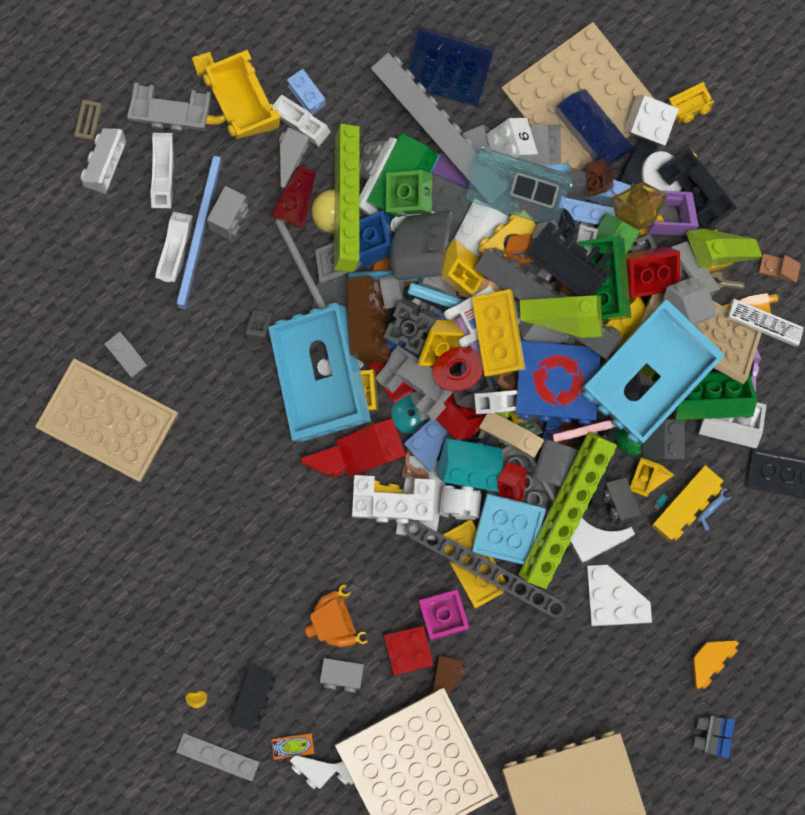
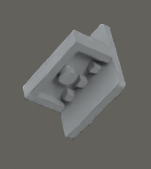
[359,140,389,181]

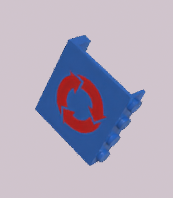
[513,341,600,425]

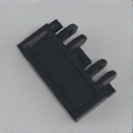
[525,220,613,296]

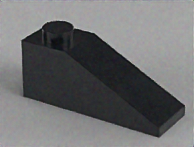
[621,138,658,197]

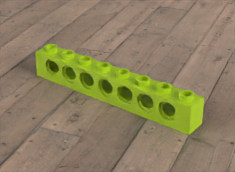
[518,431,617,589]

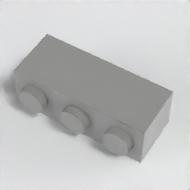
[671,242,720,298]

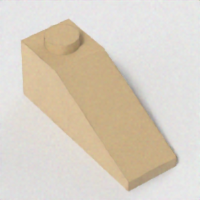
[479,413,544,458]

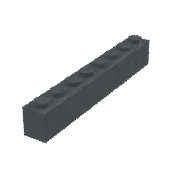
[474,247,623,359]

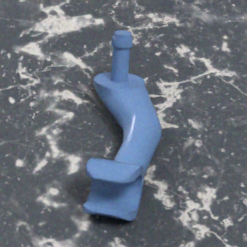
[697,489,731,531]

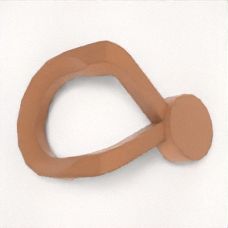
[402,450,429,479]

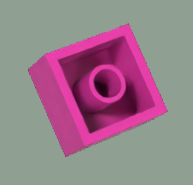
[419,589,469,642]

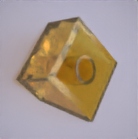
[612,182,667,230]

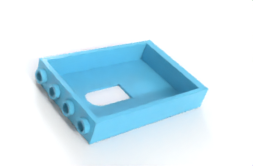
[581,299,725,444]
[268,303,371,442]

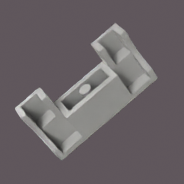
[127,83,212,132]
[375,345,453,421]

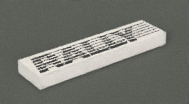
[727,299,804,347]

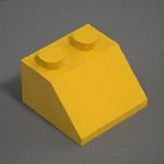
[417,320,465,367]

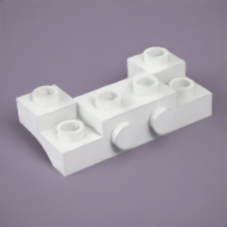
[352,475,435,524]

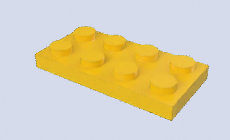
[472,289,526,377]
[436,519,507,609]

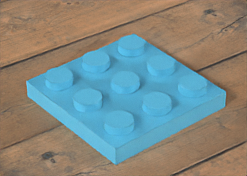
[471,493,546,564]

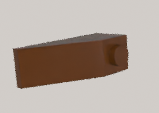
[433,656,466,696]

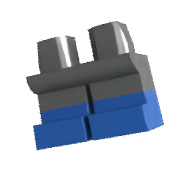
[692,716,735,759]

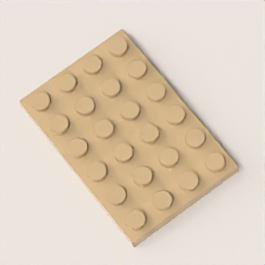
[639,292,761,384]
[35,359,178,483]

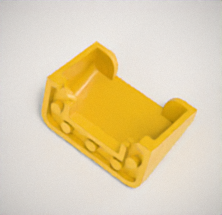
[203,50,281,139]

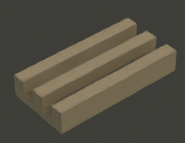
[74,100,102,141]

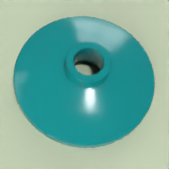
[391,395,430,434]

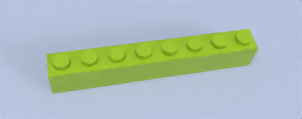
[334,124,359,272]

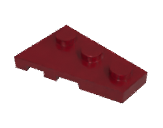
[269,166,316,228]

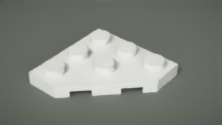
[587,565,652,626]

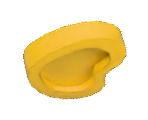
[185,691,207,708]

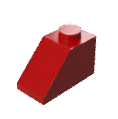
[300,446,346,478]
[497,463,527,502]

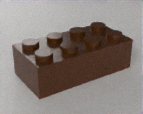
[347,275,390,365]

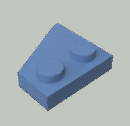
[404,419,447,473]

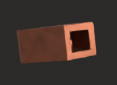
[585,159,614,198]

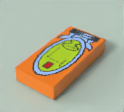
[271,733,314,760]

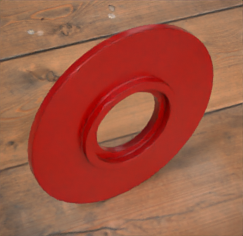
[432,347,484,392]

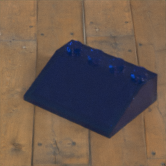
[408,27,496,107]

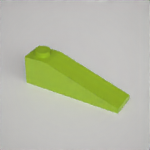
[686,229,762,268]
[520,296,602,338]

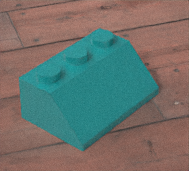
[436,438,503,492]

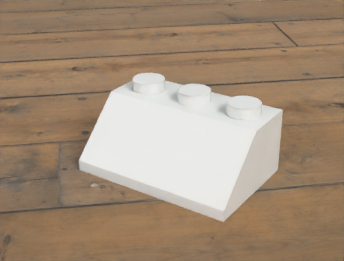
[81,128,126,194]
[454,199,510,259]
[699,402,766,448]

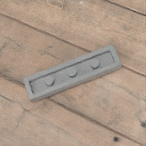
[176,734,260,781]

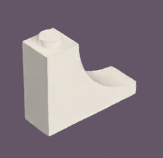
[568,510,635,564]

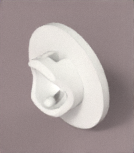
[642,151,682,192]

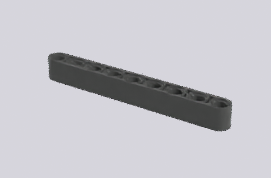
[406,521,565,620]

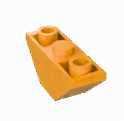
[692,641,739,690]

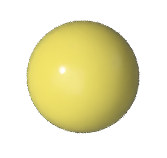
[311,190,335,234]

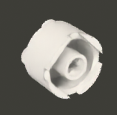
[439,486,481,520]

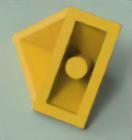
[630,458,674,497]

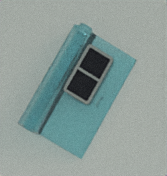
[465,146,574,225]

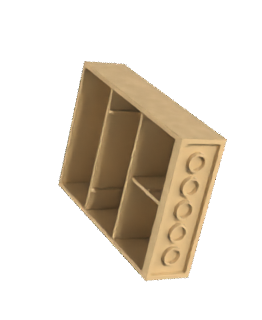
[501,731,646,815]

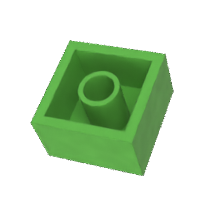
[386,170,432,216]

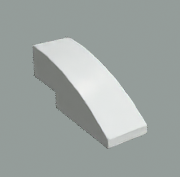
[273,95,330,147]

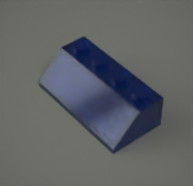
[555,89,634,167]

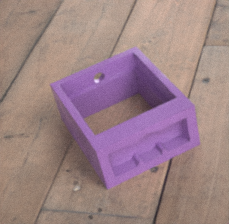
[641,190,698,236]

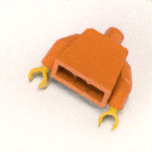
[305,585,368,647]

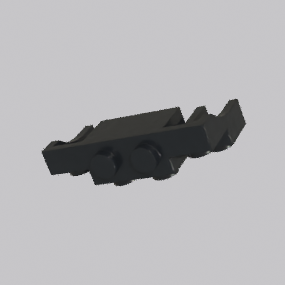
[658,148,737,230]

